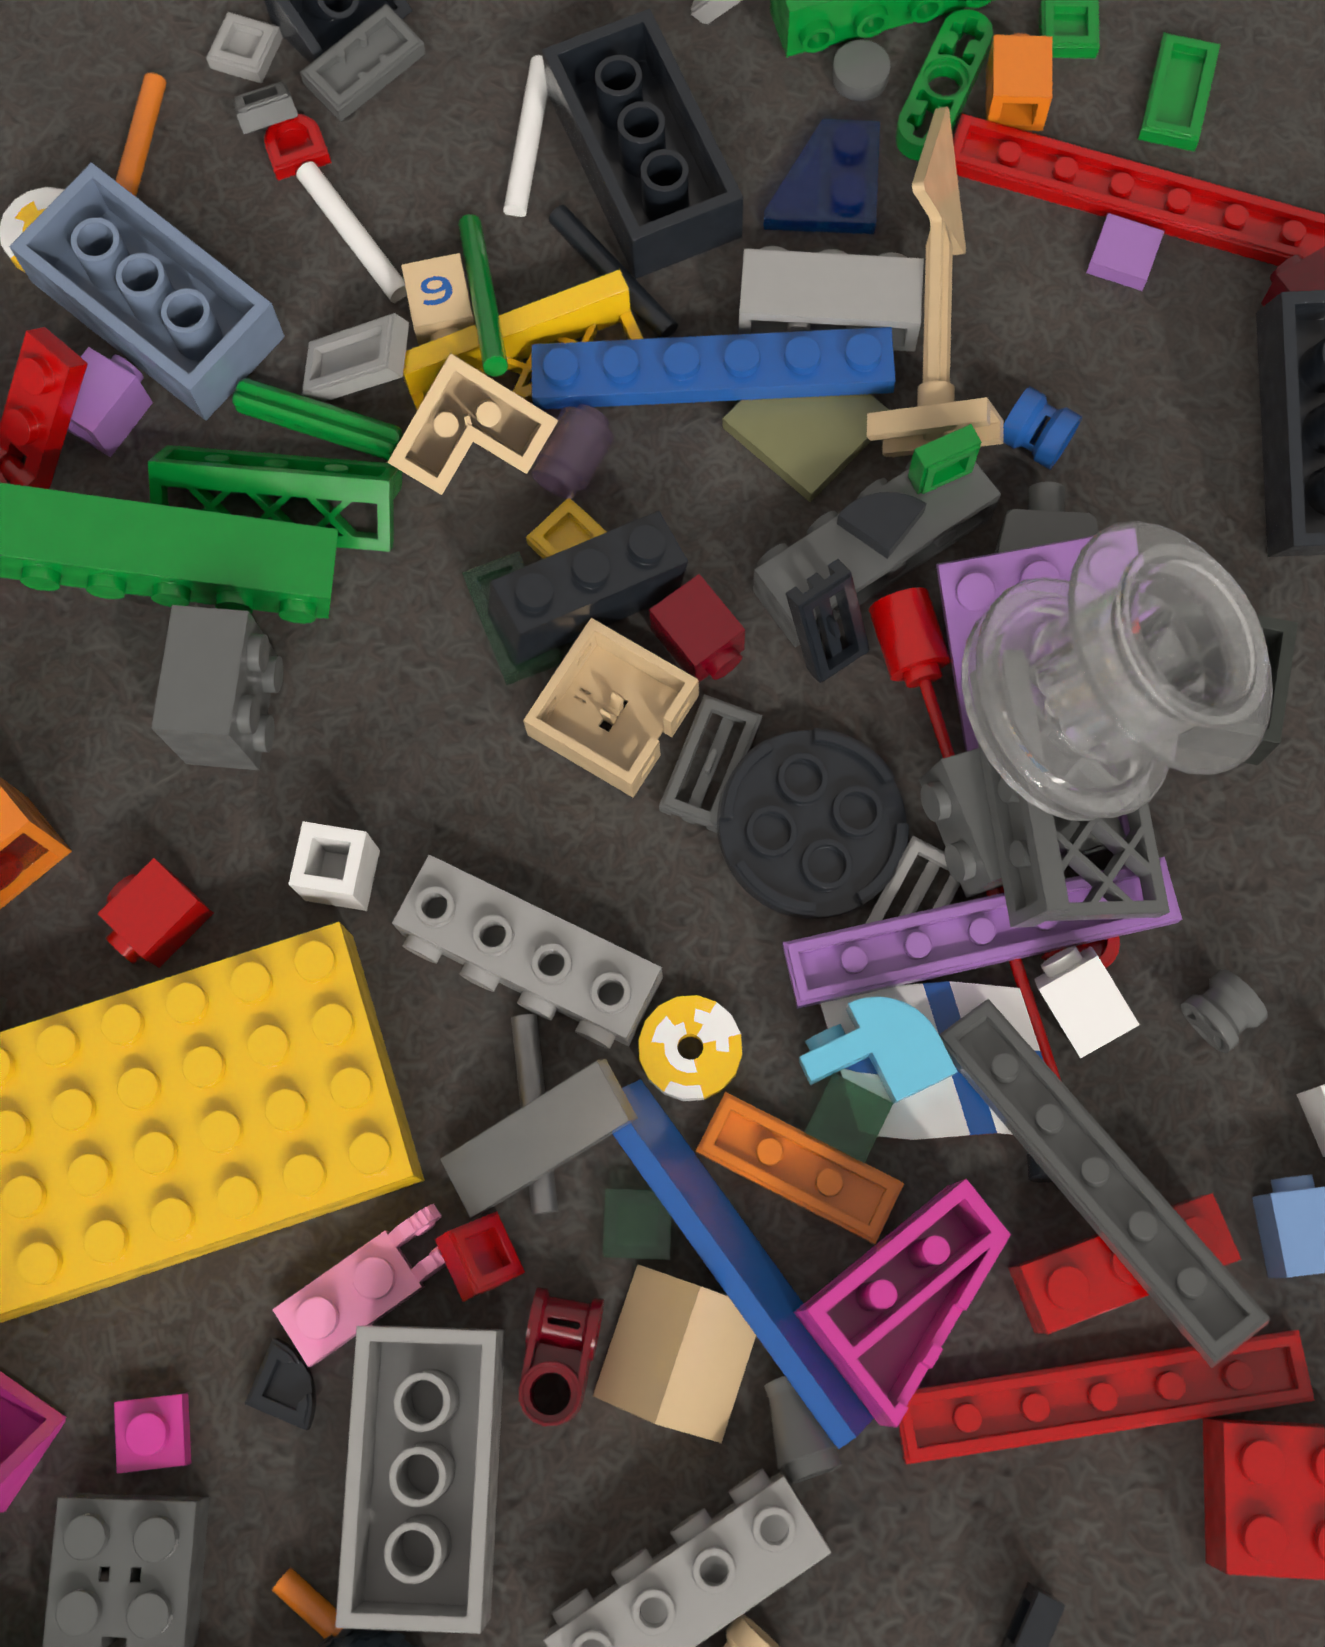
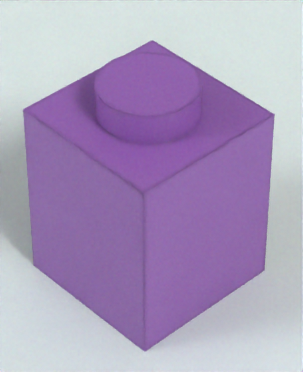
[67,347,153,457]

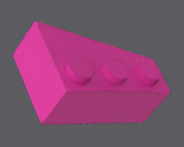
[793,1179,1011,1428]

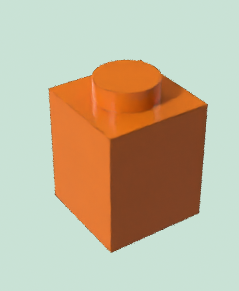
[985,33,1052,131]

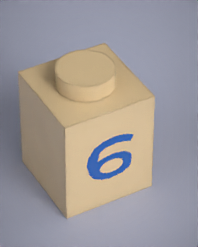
[401,253,475,346]

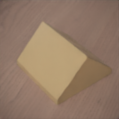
[593,1264,756,1443]

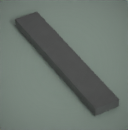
[939,999,1270,1368]

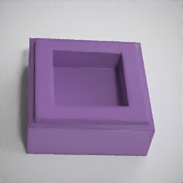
[1086,213,1164,291]

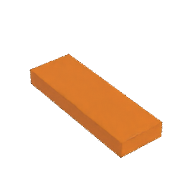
[696,1092,904,1244]

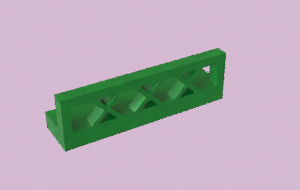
[148,445,402,552]

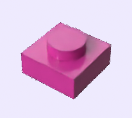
[114,1393,191,1473]

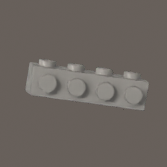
[392,855,663,1049]
[544,1469,831,1647]

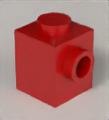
[97,858,214,968]

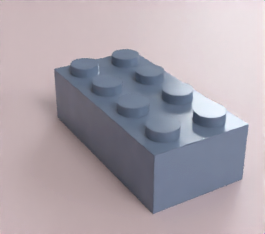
[9,162,285,421]

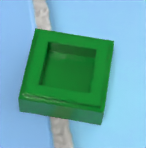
[1039,0,1099,59]
[908,424,982,495]

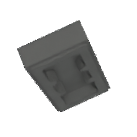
[300,4,425,122]

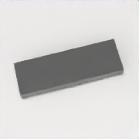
[440,1059,638,1218]

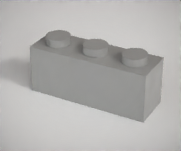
[739,246,924,351]

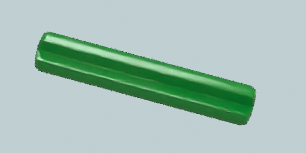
[232,378,403,460]

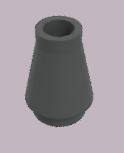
[764,1376,842,1484]

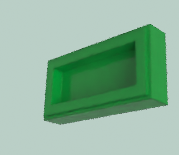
[1138,33,1220,152]

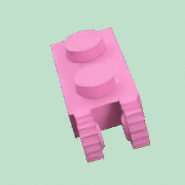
[272,1204,446,1367]

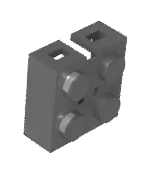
[43,1493,210,1647]

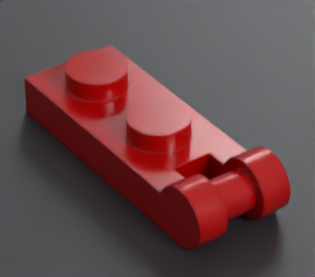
[0,327,88,489]

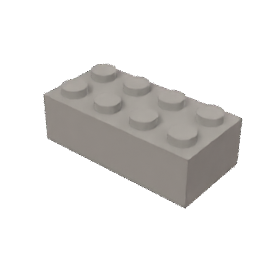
[336,1325,505,1634]

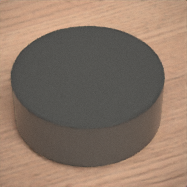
[832,40,890,101]

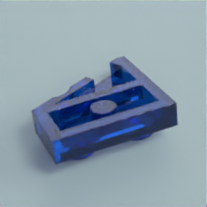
[763,119,880,234]

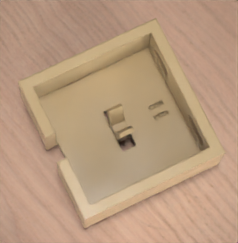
[523,618,699,798]

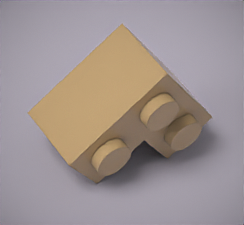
[388,353,558,495]

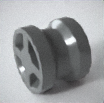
[1181,969,1268,1053]

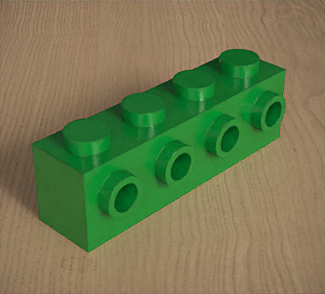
[770,0,993,57]

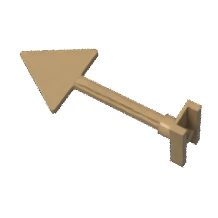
[867,107,1004,457]

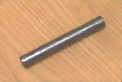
[511,1014,558,1215]

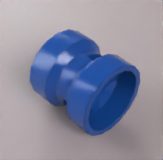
[1003,386,1082,470]

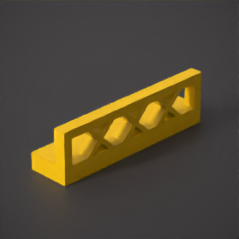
[403,269,643,410]

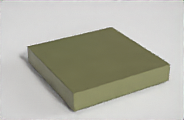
[722,394,889,502]

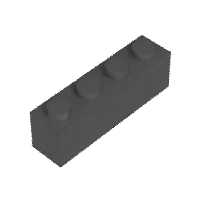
[753,459,1001,648]

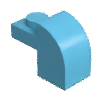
[799,997,957,1104]

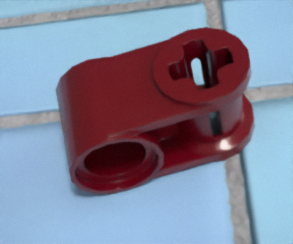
[519,1287,604,1426]

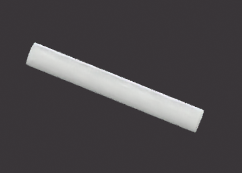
[503,55,548,217]
[296,162,407,303]

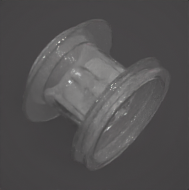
[962,520,1273,821]

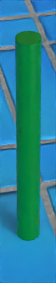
[458,214,508,377]

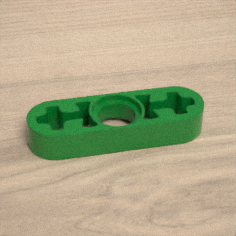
[895,9,993,161]

